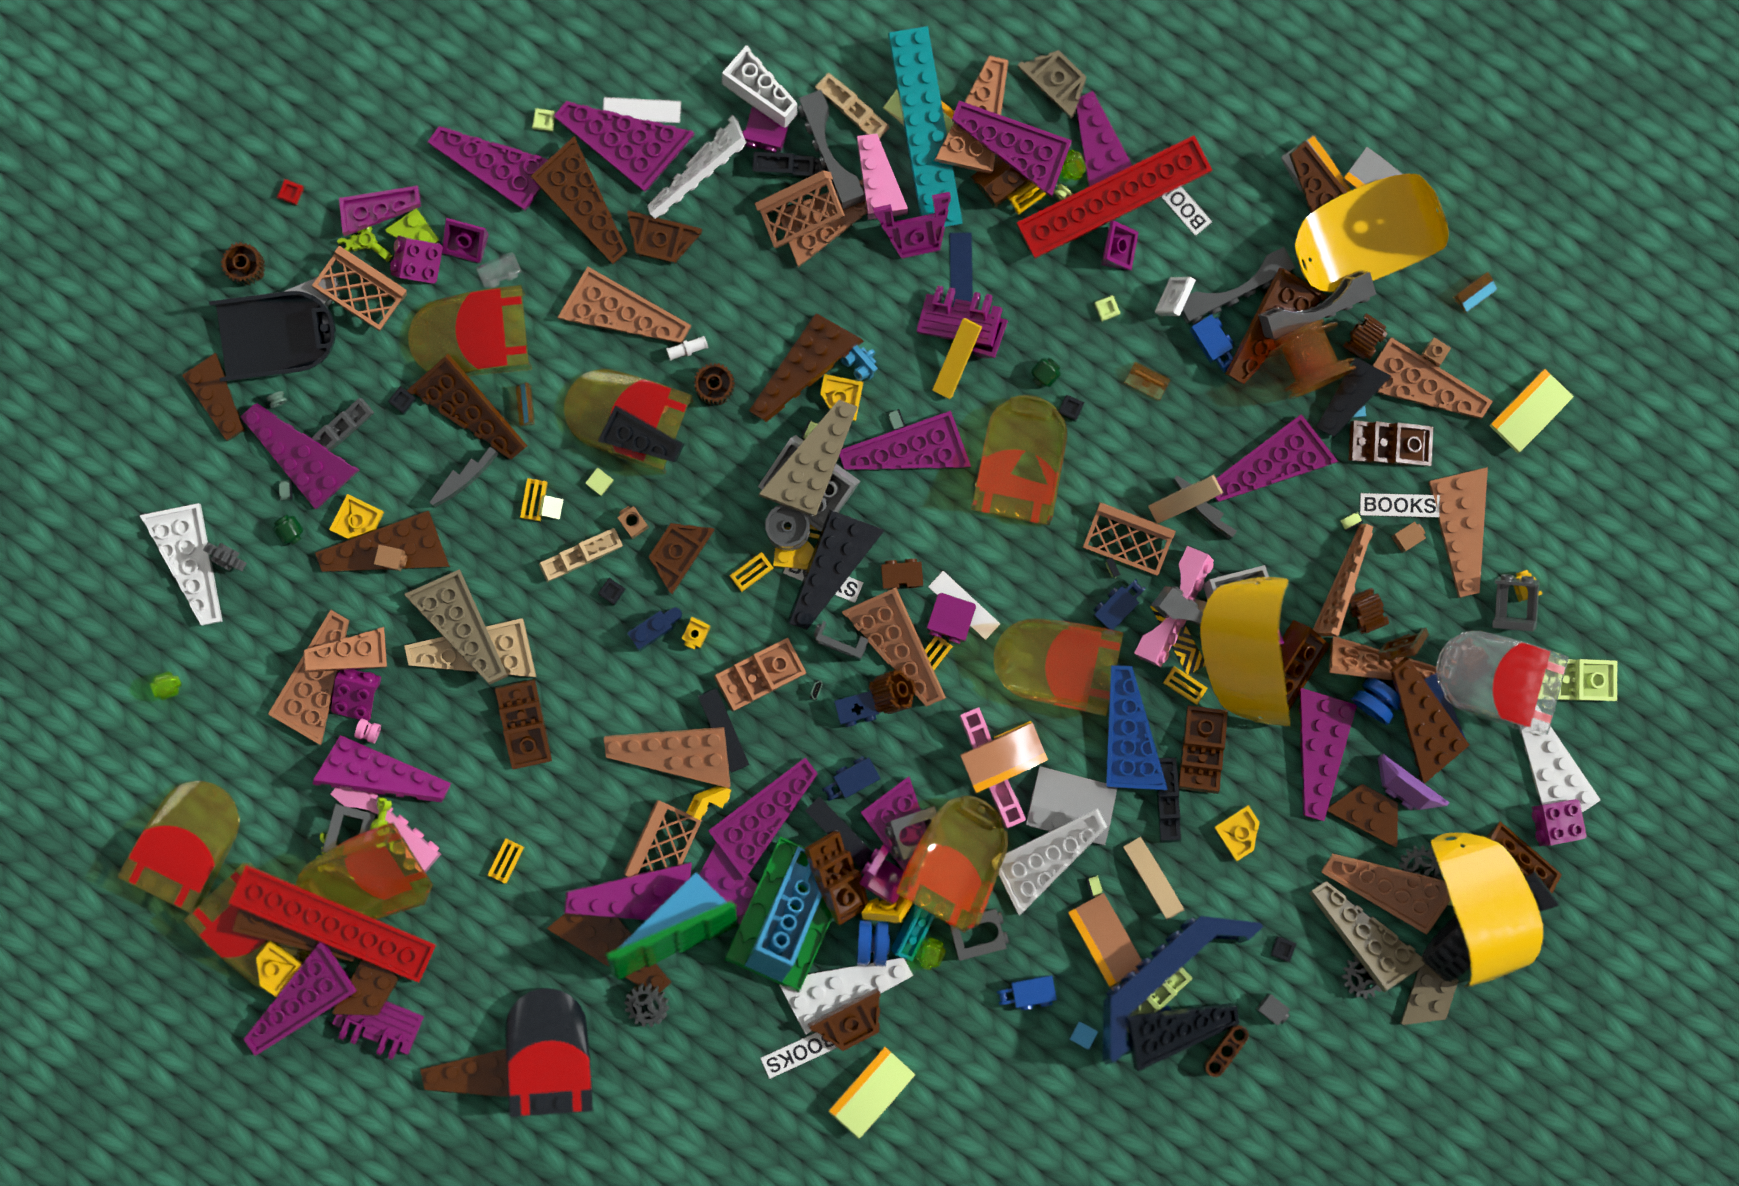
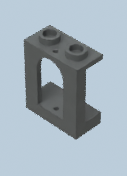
[1492,574,1539,632]
[814,621,868,661]
[321,804,376,862]
[885,806,948,862]
[949,908,1009,961]

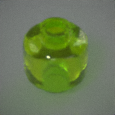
[1061,150,1087,180]
[149,671,182,700]
[916,938,946,970]

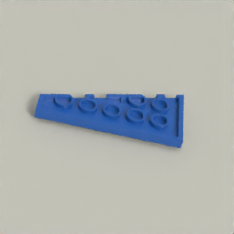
[1106,665,1168,790]

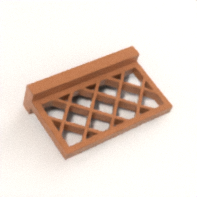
[755,171,845,248]
[312,246,407,332]
[1083,502,1176,576]
[623,800,702,877]

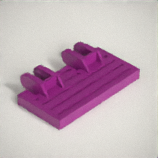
[916,285,1003,347]
[333,1001,424,1060]

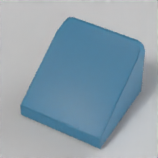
[1070,1021,1098,1050]

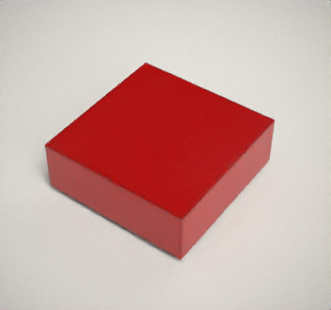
[277,179,304,206]

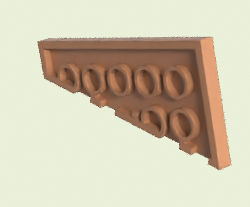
[934,56,1008,174]

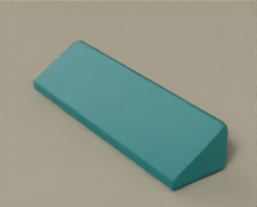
[891,886,944,961]

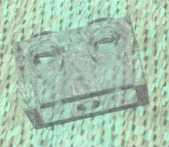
[475,252,522,289]

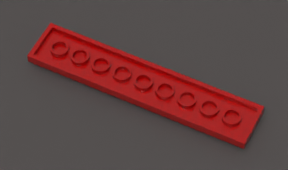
[1016,135,1212,259]
[228,865,436,983]

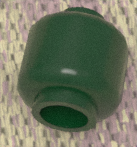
[1031,358,1061,387]
[273,514,303,545]

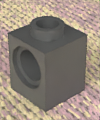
[1256,993,1290,1025]

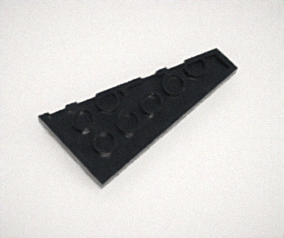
[1126,1003,1239,1072]

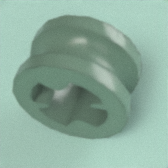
[266,391,287,408]

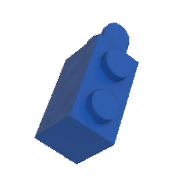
[1190,314,1233,373]
[996,975,1057,1011]

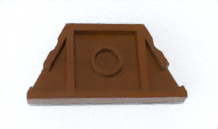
[627,211,703,264]
[649,523,715,595]
[1378,627,1429,662]
[1327,784,1398,848]
[332,959,399,1016]
[808,988,880,1051]

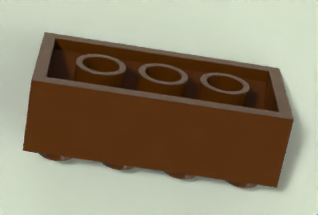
[971,157,1029,208]
[1280,620,1330,710]
[1486,821,1562,893]

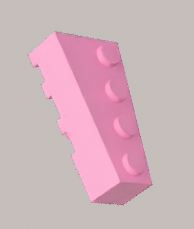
[857,134,908,219]

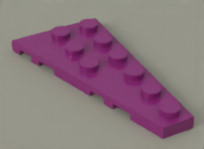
[952,101,1072,198]
[241,404,360,509]
[839,411,971,470]
[1214,414,1338,502]
[1298,688,1357,821]
[313,735,451,803]
[861,776,947,904]
[564,862,692,920]

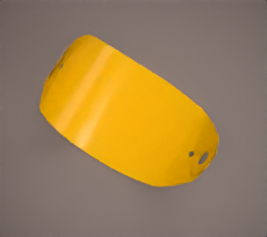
[1295,174,1449,292]
[1200,577,1290,726]
[1431,833,1543,987]

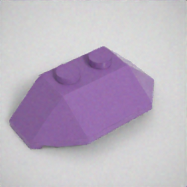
[1378,754,1449,811]

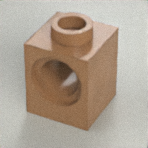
[1421,337,1451,367]
[617,506,649,539]
[1391,522,1426,553]
[374,545,407,571]

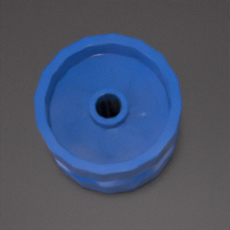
[1351,677,1401,725]
[857,920,890,967]

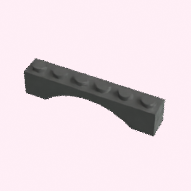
[797,90,865,209]
[1181,247,1295,325]
[1258,270,1376,341]
[1151,586,1203,627]

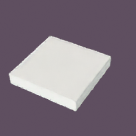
[1155,277,1196,316]

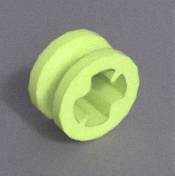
[1053,184,1073,200]

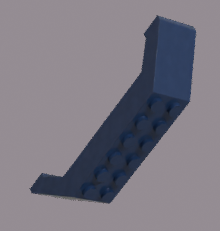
[1103,916,1263,1065]

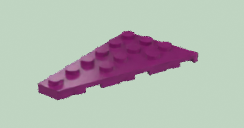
[554,101,695,193]

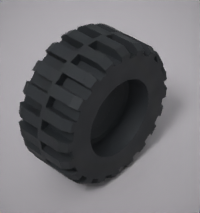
[1422,914,1472,982]

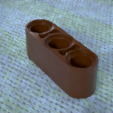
[1203,1025,1249,1077]

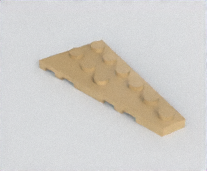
[404,618,536,677]

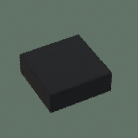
[388,386,417,415]
[1058,394,1085,421]
[598,578,626,606]
[1270,936,1297,962]

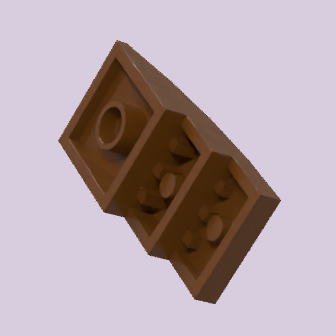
[1349,420,1433,467]
[495,679,552,770]
[1179,705,1228,794]
[804,831,868,925]

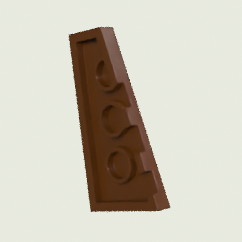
[182,353,244,441]

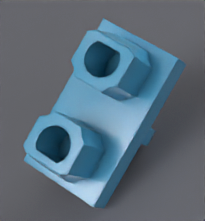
[841,345,878,381]

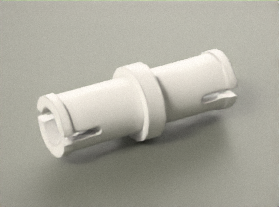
[666,336,708,361]

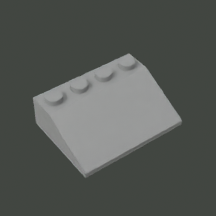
[758,435,860,532]
[1025,766,1118,845]

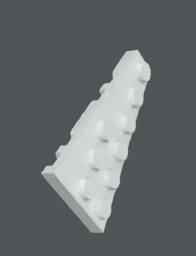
[648,115,746,219]
[140,503,223,626]
[1517,705,1600,813]
[992,809,1107,915]
[779,958,913,1034]

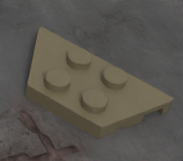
[1018,50,1086,118]
[1400,949,1458,1025]

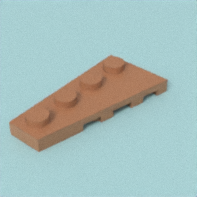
[303,627,387,672]

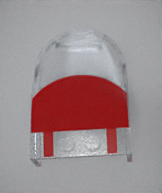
[1437,631,1569,735]

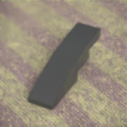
[311,398,374,452]
[429,447,498,507]
[1173,475,1237,540]

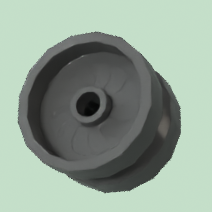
[765,505,810,551]

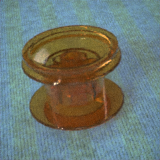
[1267,319,1357,399]

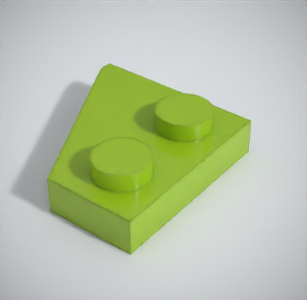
[385,209,440,244]

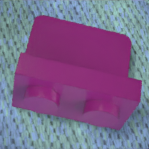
[743,106,789,153]
[390,235,443,283]
[926,593,976,644]
[331,669,381,721]
[1532,799,1586,846]
[859,844,909,904]

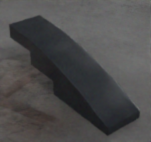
[753,152,827,179]
[698,688,750,773]
[1157,757,1181,843]
[805,796,873,870]

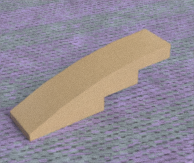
[816,73,889,139]
[1148,474,1223,524]
[539,528,623,582]
[1123,837,1184,920]

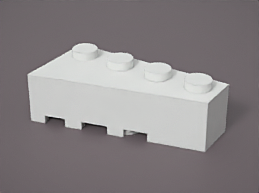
[722,45,797,128]

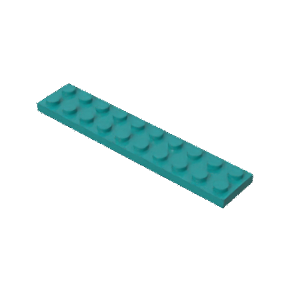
[888,26,963,227]

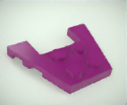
[873,192,951,259]

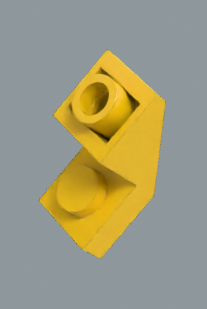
[686,785,731,820]

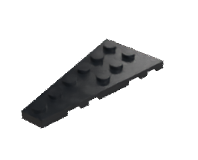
[787,510,885,630]

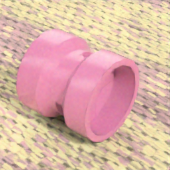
[355,719,381,744]

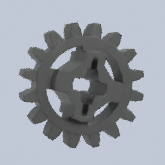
[203,542,247,571]
[1398,845,1442,879]
[1341,955,1382,999]
[624,983,669,1027]

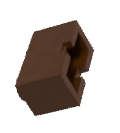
[881,559,923,590]

